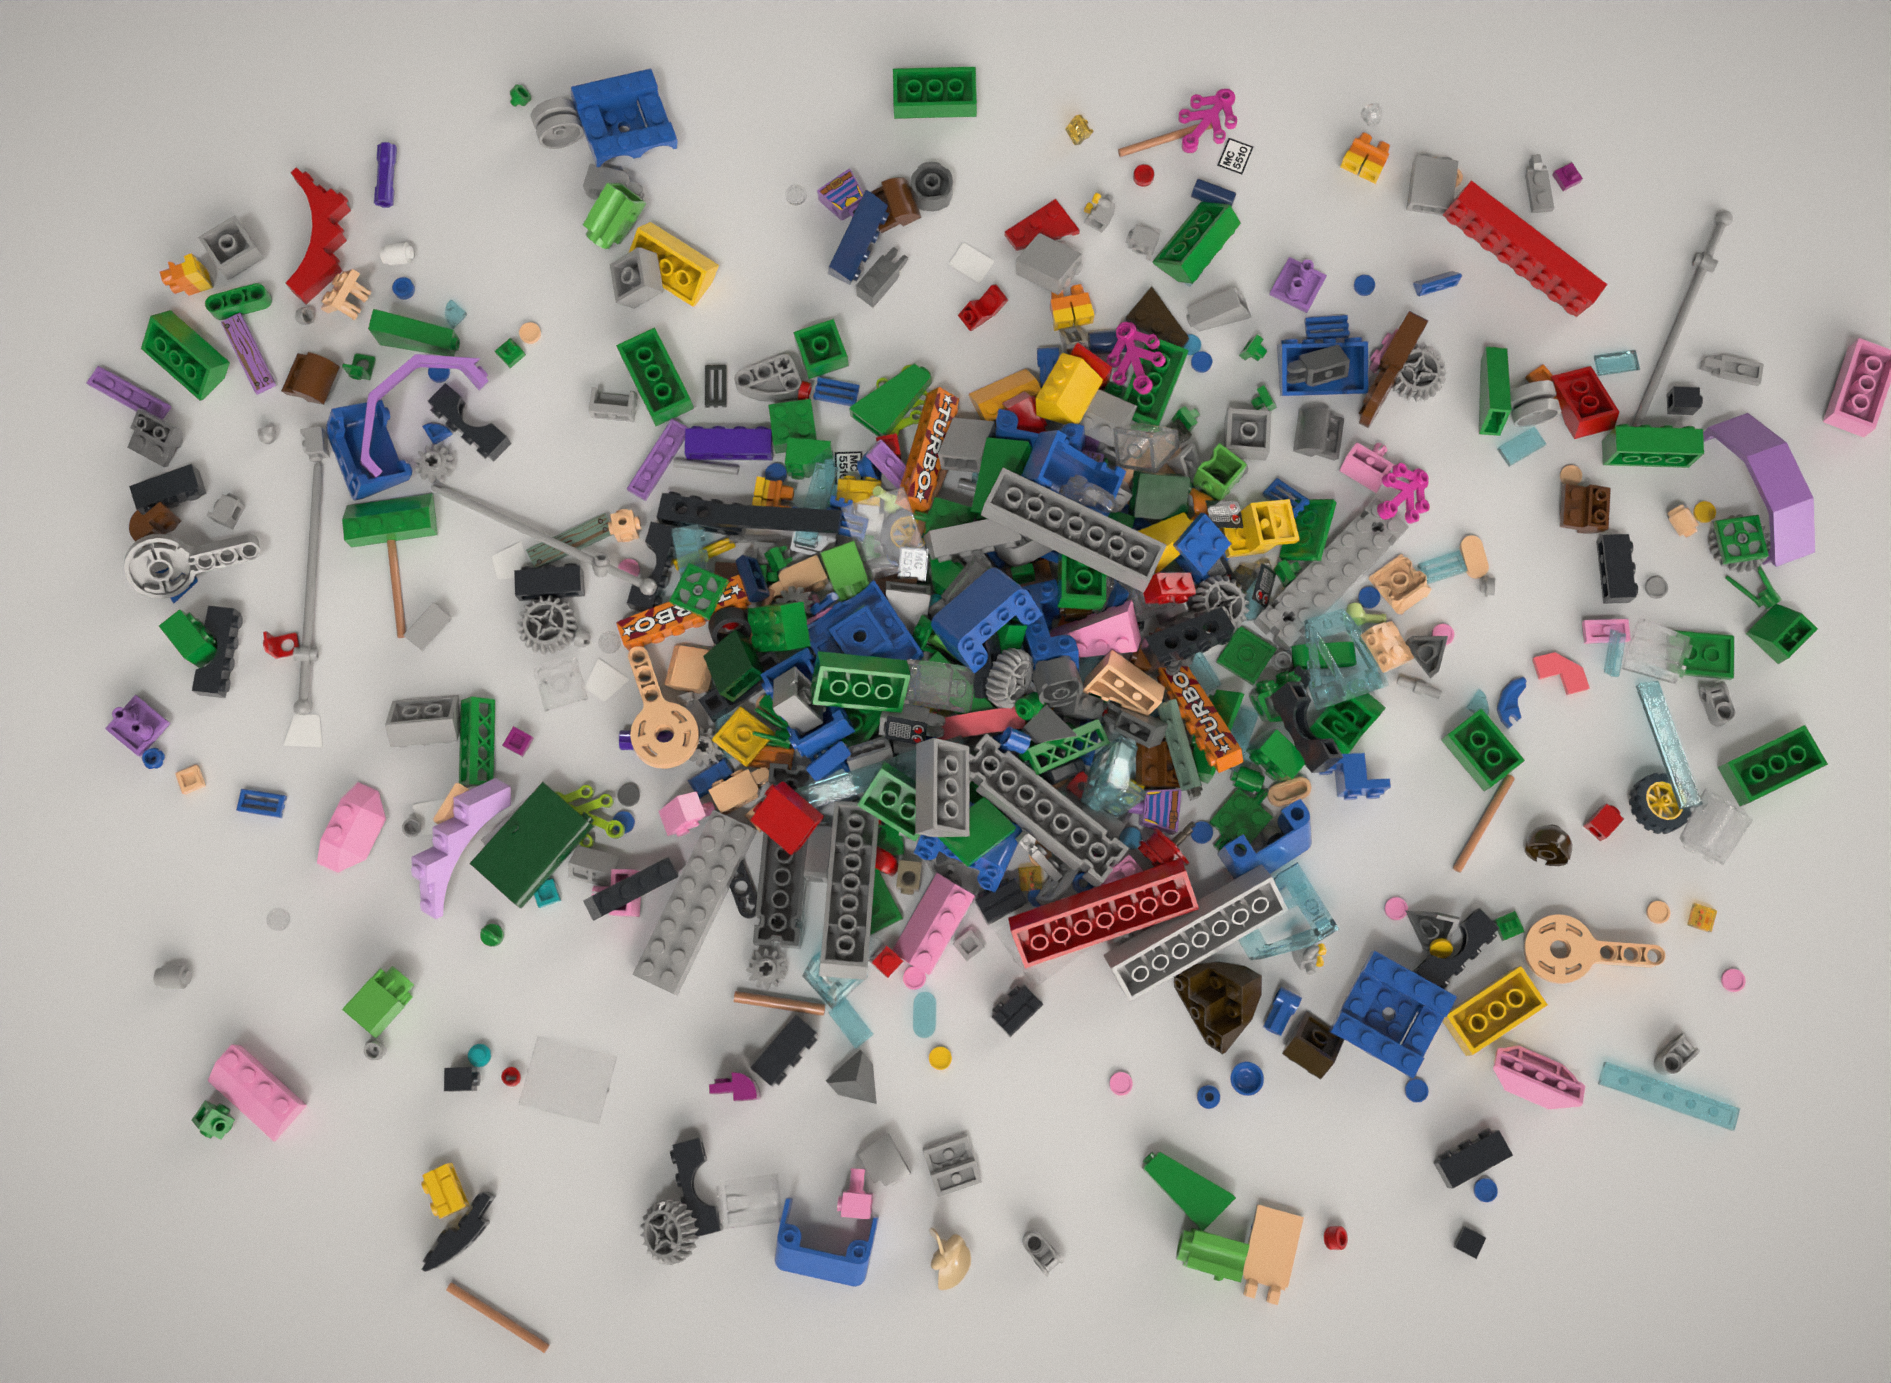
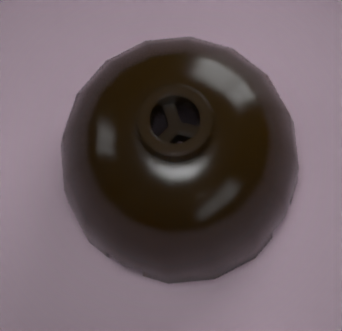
[1524,824,1573,867]

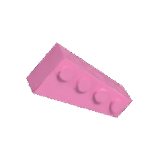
[1050,600,1141,658]

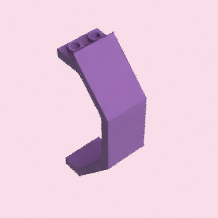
[360,354,489,478]
[1703,413,1815,567]

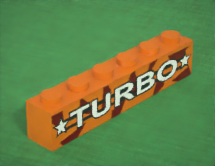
[895,387,959,513]
[616,575,751,651]
[1157,666,1243,773]

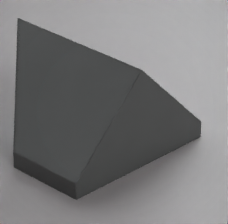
[1405,636,1448,679]
[1022,705,1078,745]
[1405,910,1460,951]
[825,1050,877,1104]

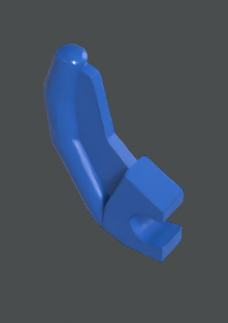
[1497,677,1527,729]

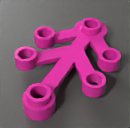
[1178,89,1238,153]
[1107,322,1166,394]
[1377,463,1430,524]

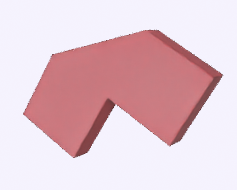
[1532,652,1590,695]

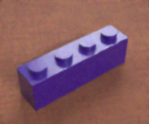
[684,426,773,461]

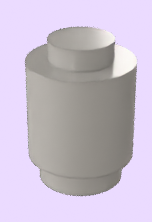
[153,966,192,989]

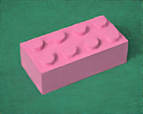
[1823,338,1891,437]

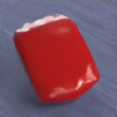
[875,846,899,877]

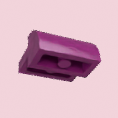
[709,1072,761,1102]

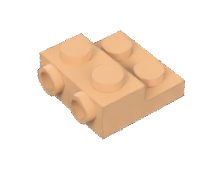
[1360,621,1414,673]

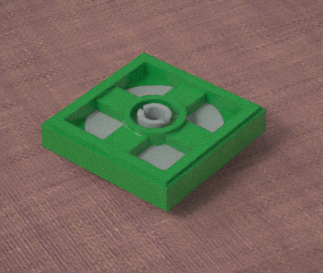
[1713,515,1769,564]
[669,563,729,620]

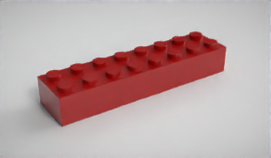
[1443,180,1608,317]
[1008,858,1199,968]

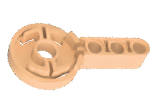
[628,646,699,769]
[1523,914,1666,984]

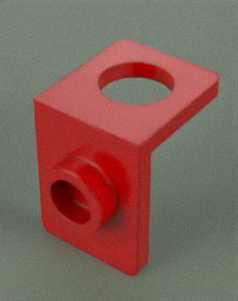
[263,631,300,659]

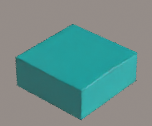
[534,879,561,908]

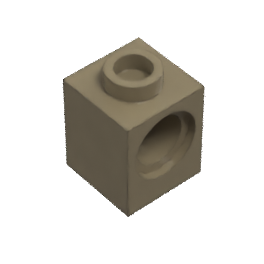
[896,860,922,895]

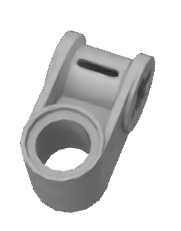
[1699,681,1736,726]
[1654,1033,1700,1075]
[1022,1231,1065,1277]

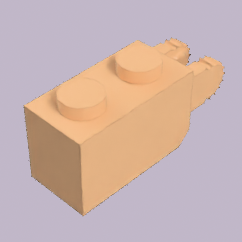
[768,555,829,601]
[709,767,769,815]

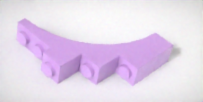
[411,778,511,919]

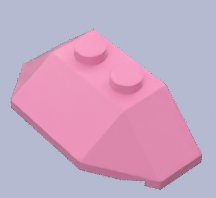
[317,782,386,873]
[1493,1046,1585,1109]

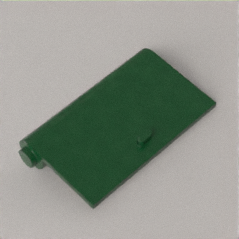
[469,782,595,909]

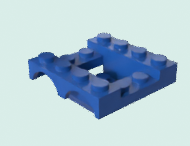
[571,68,678,168]
[807,580,923,666]
[1328,951,1457,1079]

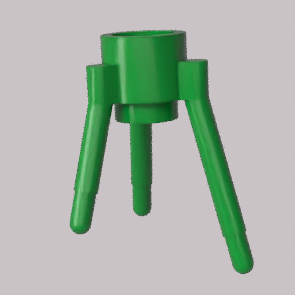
[1725,565,1782,609]
[752,708,791,749]

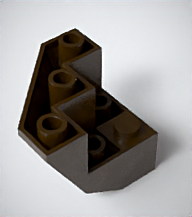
[1174,961,1262,1055]

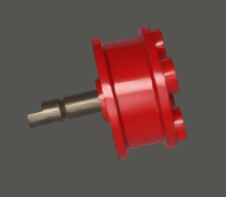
[1138,821,1196,867]

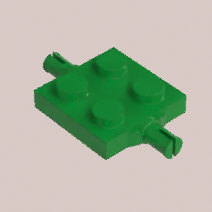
[912,497,974,540]
[1209,788,1273,852]

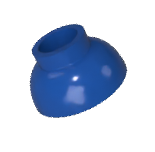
[857,450,882,480]
[1230,1062,1264,1096]

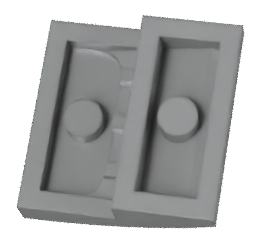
[922,1134,982,1197]

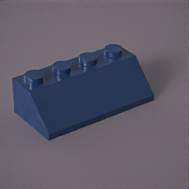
[828,190,889,285]

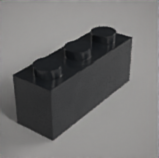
[129,464,207,515]
[1596,534,1638,604]
[514,563,585,601]
[750,1015,818,1087]
[1434,1128,1513,1189]

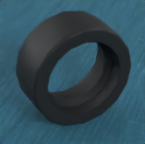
[708,607,752,645]

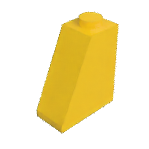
[1138,512,1193,574]

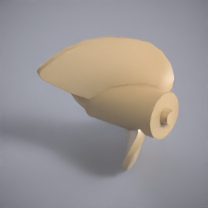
[929,1227,971,1290]

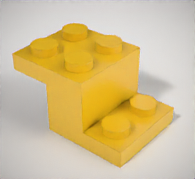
[1219,499,1299,558]

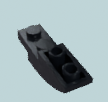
[973,632,1001,699]
[421,1192,496,1272]

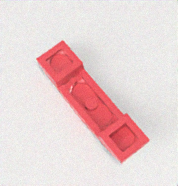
[937,707,1026,741]

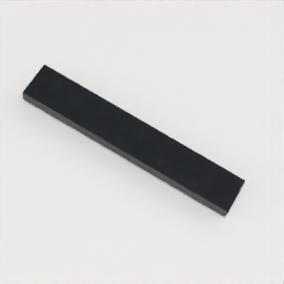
[710,503,842,534]

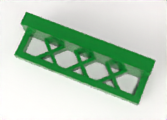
[459,696,495,788]
[1018,719,1110,775]

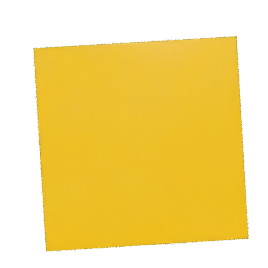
[712,706,775,767]

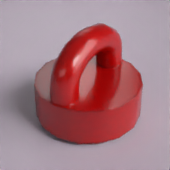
[1324,1226,1348,1250]

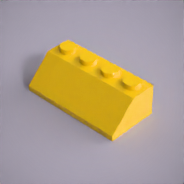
[629,222,719,307]

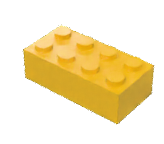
[1442,966,1548,1056]

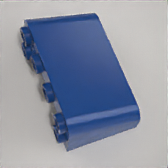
[1277,337,1368,396]
[1217,798,1312,880]

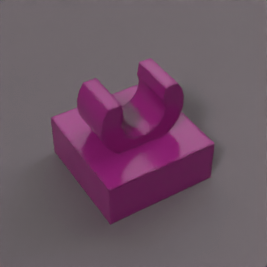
[1552,162,1583,192]
[502,726,534,757]

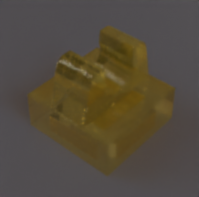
[1065,115,1094,145]

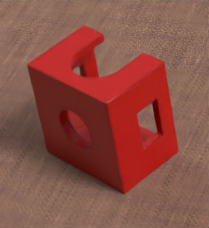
[1066,772,1096,804]

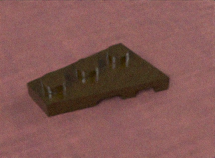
[1125,286,1189,348]

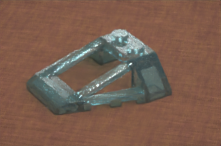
[1304,608,1389,710]
[1239,862,1340,960]

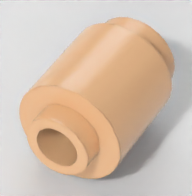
[1667,504,1699,538]

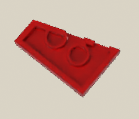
[1004,199,1080,251]

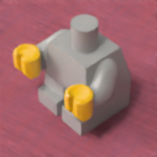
[1084,192,1115,233]
[1290,933,1327,975]

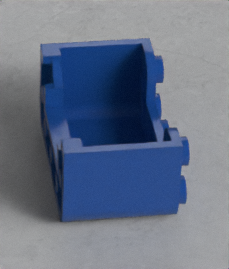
[1021,430,1126,517]
[931,567,1043,674]
[1022,579,1079,677]
[760,648,855,759]
[914,802,1023,892]

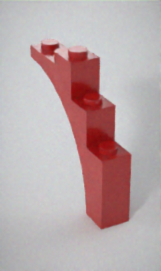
[285,167,351,305]

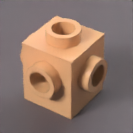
[608,509,641,542]

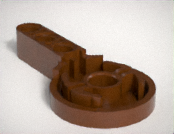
[1358,311,1429,428]

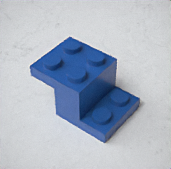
[1173,513,1231,587]
[1319,753,1391,800]

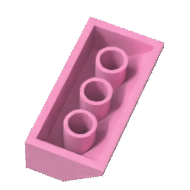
[892,873,976,975]
[208,1044,307,1141]

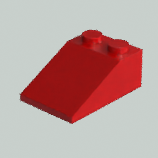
[1551,366,1620,439]

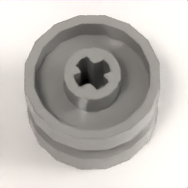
[530,98,583,149]
[1510,380,1561,427]

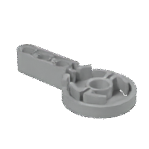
[124,534,260,599]

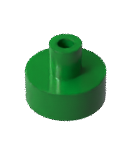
[510,84,531,107]

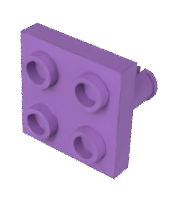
[1269,257,1327,313]
[105,695,171,757]

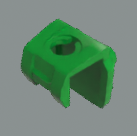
[1249,671,1301,722]

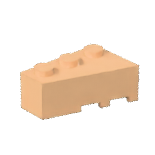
[1083,650,1165,716]

